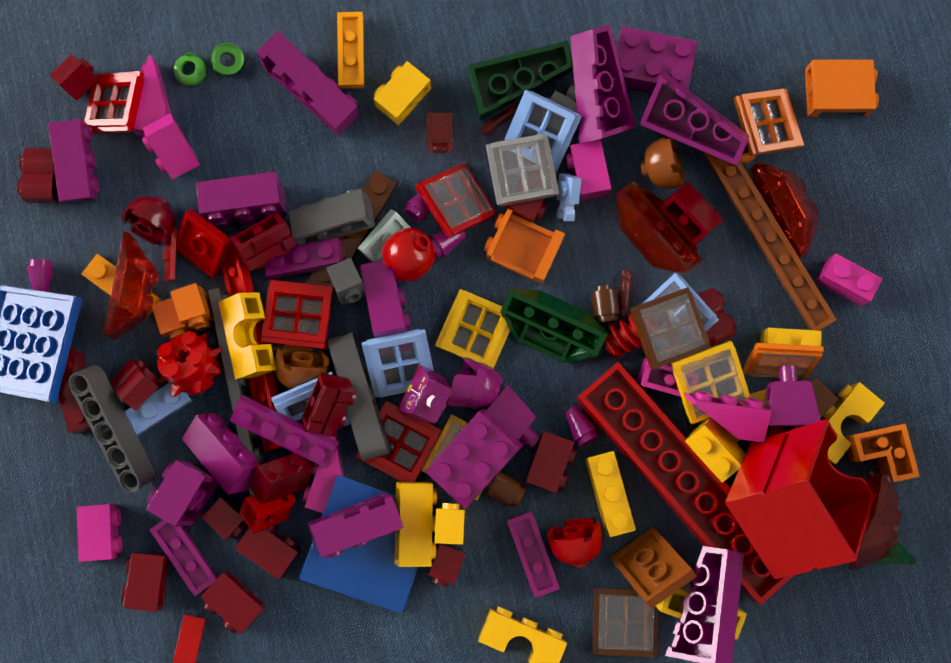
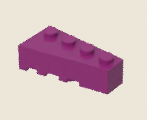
[570,25,636,144]
[256,30,359,136]
[640,72,750,165]
[665,546,744,663]

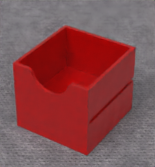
[725,419,874,580]

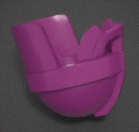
[446,357,503,410]

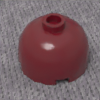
[121,196,176,246]

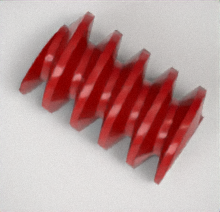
[604,315,662,359]

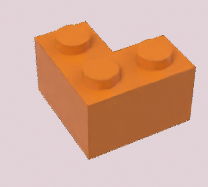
[152,283,215,340]
[844,423,920,483]

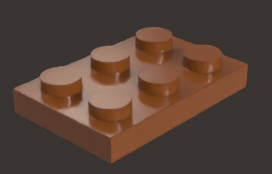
[610,527,696,609]

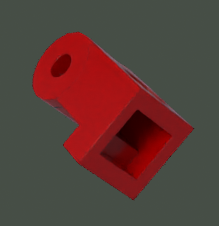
[239,494,295,533]

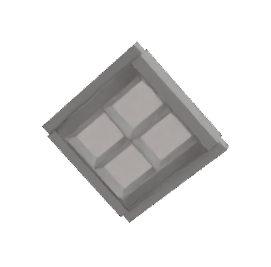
[486,134,559,206]

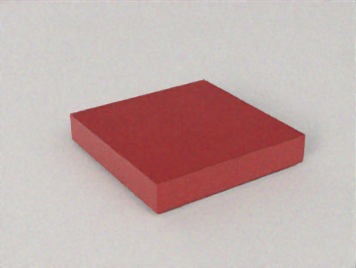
[176,208,232,279]

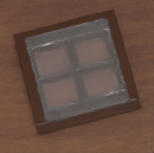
[630,287,710,370]
[592,588,659,657]

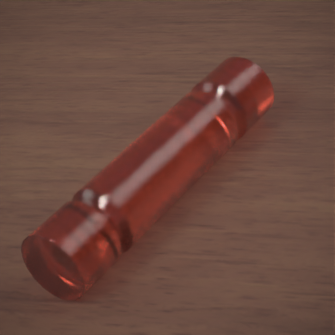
[480,102,519,136]
[618,270,632,318]

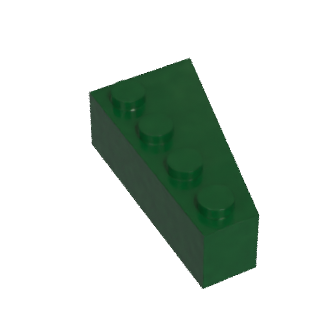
[467,40,573,121]

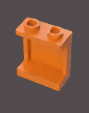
[805,60,879,117]
[484,209,565,285]

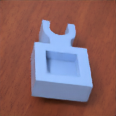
[556,174,582,221]

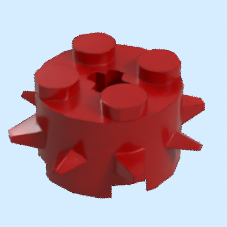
[156,331,223,397]

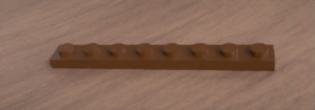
[269,171,398,352]

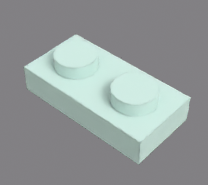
[358,209,411,262]

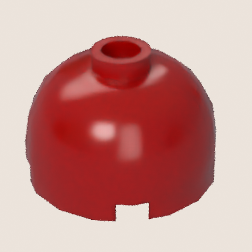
[382,228,435,282]
[547,518,602,568]

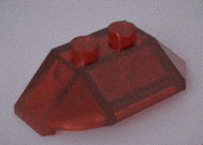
[750,161,819,259]
[616,182,702,274]
[102,231,158,340]
[848,470,902,570]

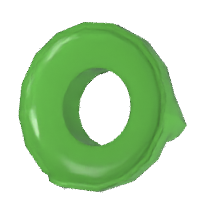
[211,43,244,76]
[174,52,206,86]

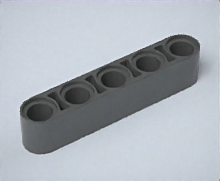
[328,331,390,462]
[69,365,155,493]

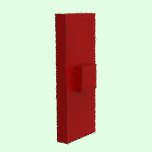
[163,228,177,283]
[173,614,206,663]

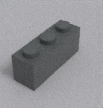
[289,189,375,245]

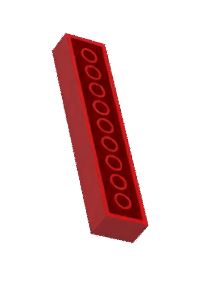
[575,362,794,605]

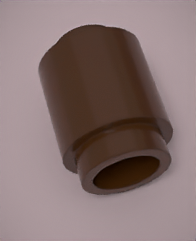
[591,285,620,325]
[486,472,527,507]

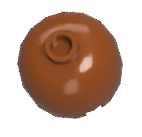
[641,136,685,189]
[274,345,329,390]

